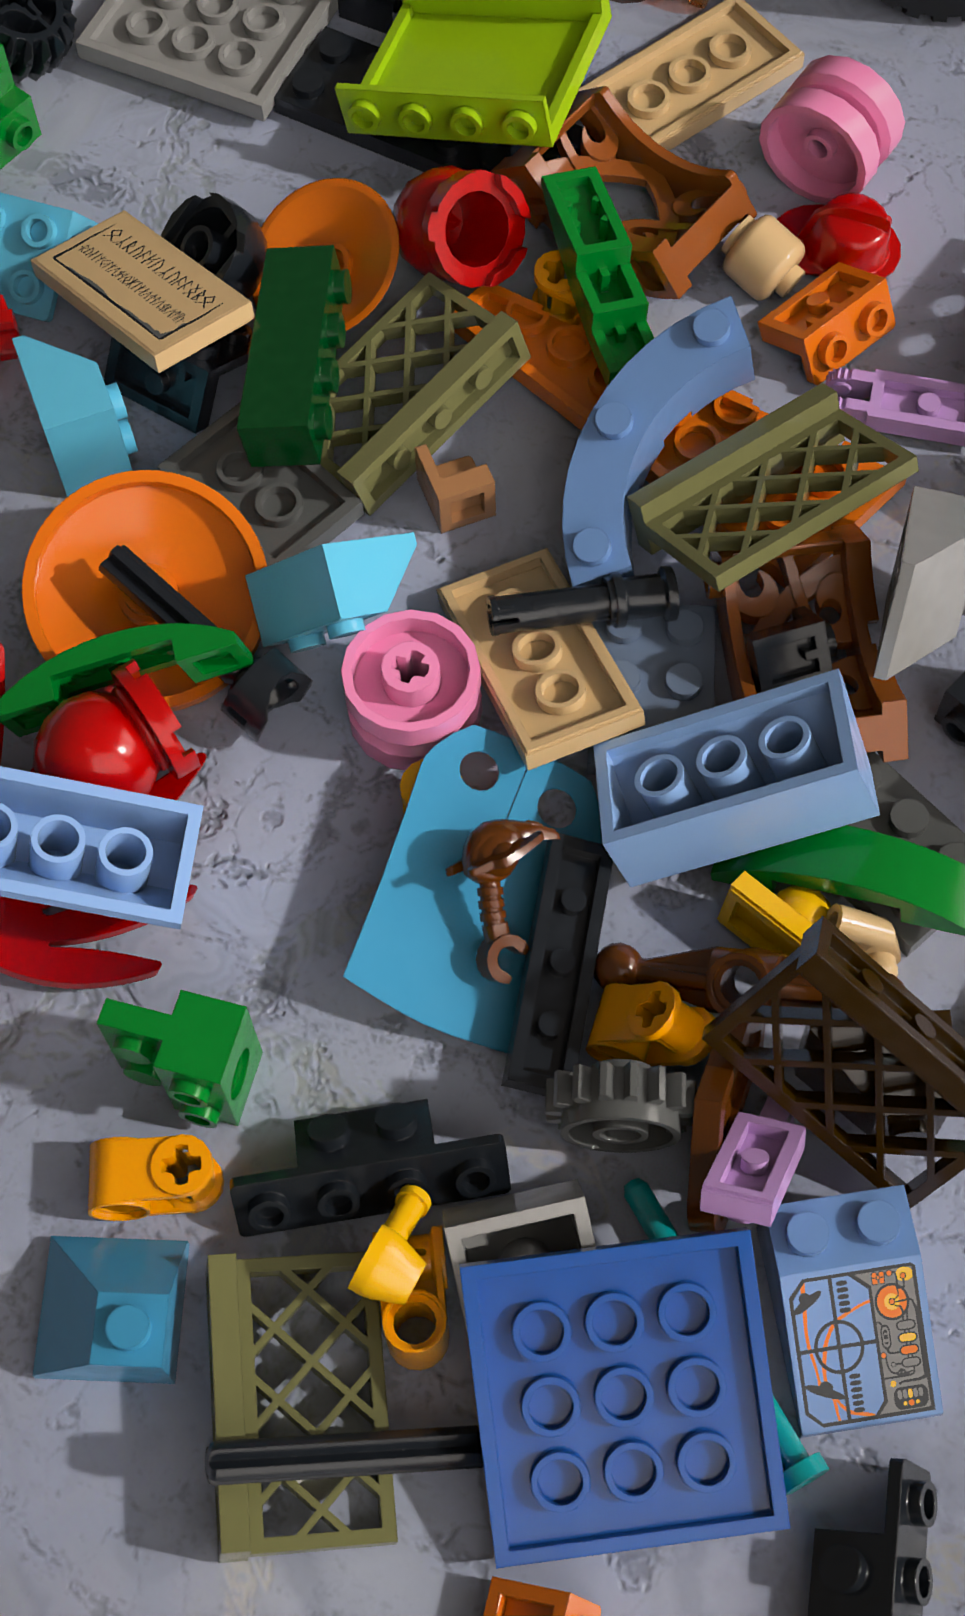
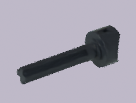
[98,545,313,742]

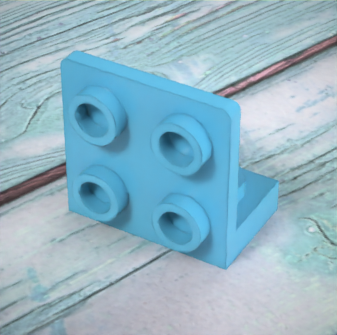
[0,192,98,322]

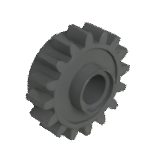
[545,1059,697,1153]

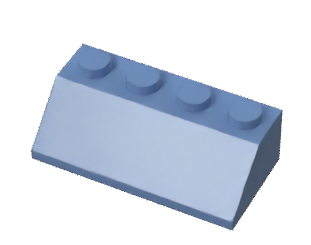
[593,668,880,887]
[0,766,204,930]

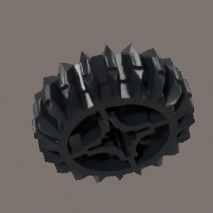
[0,0,77,83]

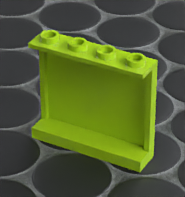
[335,0,612,148]

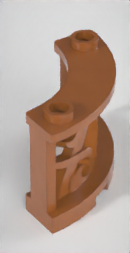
[491,86,757,299]
[703,524,909,762]

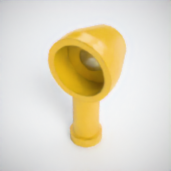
[347,1185,431,1305]

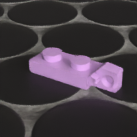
[700,1096,806,1227]

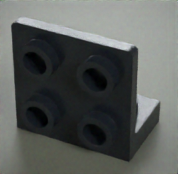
[104,324,252,434]

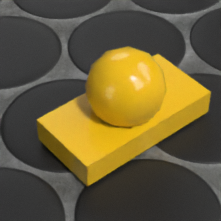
[717,871,831,956]

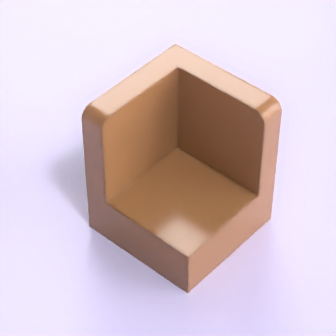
[414,444,496,534]

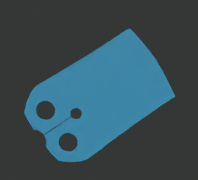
[343,725,602,1053]

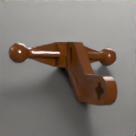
[594,942,905,1233]

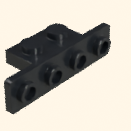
[229,1099,511,1237]
[807,1458,938,1616]

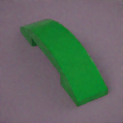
[0,623,254,737]
[710,825,965,936]

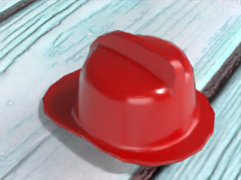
[777,193,901,278]

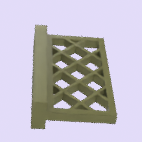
[320,272,531,516]
[627,383,919,592]
[205,1251,398,1563]

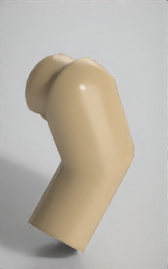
[826,903,901,977]

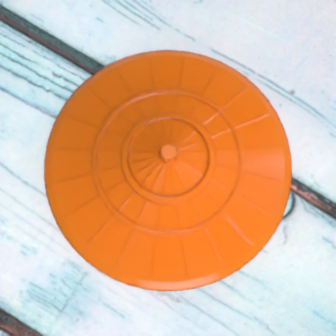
[252,178,399,331]

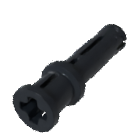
[486,565,680,636]

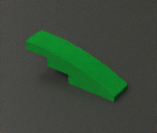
[541,166,654,386]

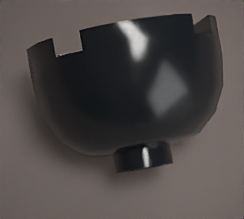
[161,192,267,299]

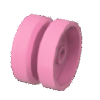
[759,55,905,204]
[341,609,482,770]

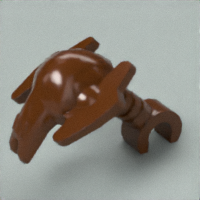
[445,819,561,984]

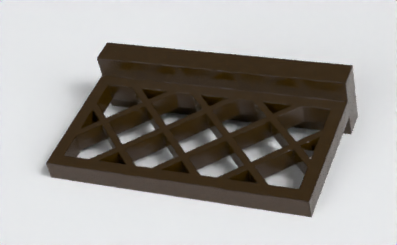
[702,916,965,1209]

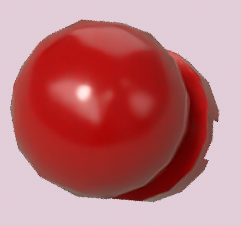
[393,165,531,288]
[33,658,201,794]

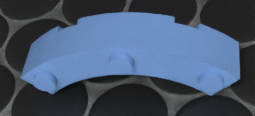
[562,296,755,587]

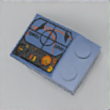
[756,1185,944,1438]

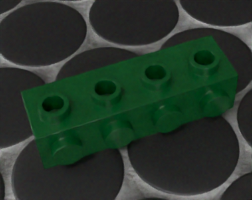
[236,245,352,467]

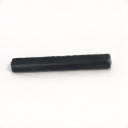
[205,1425,484,1486]

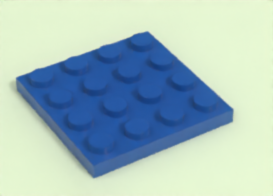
[459,1227,791,1569]

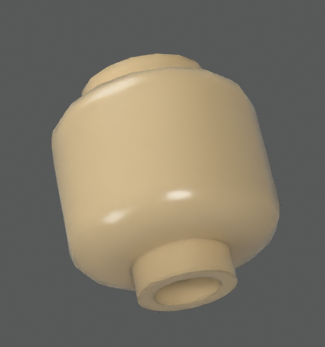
[721,215,805,301]

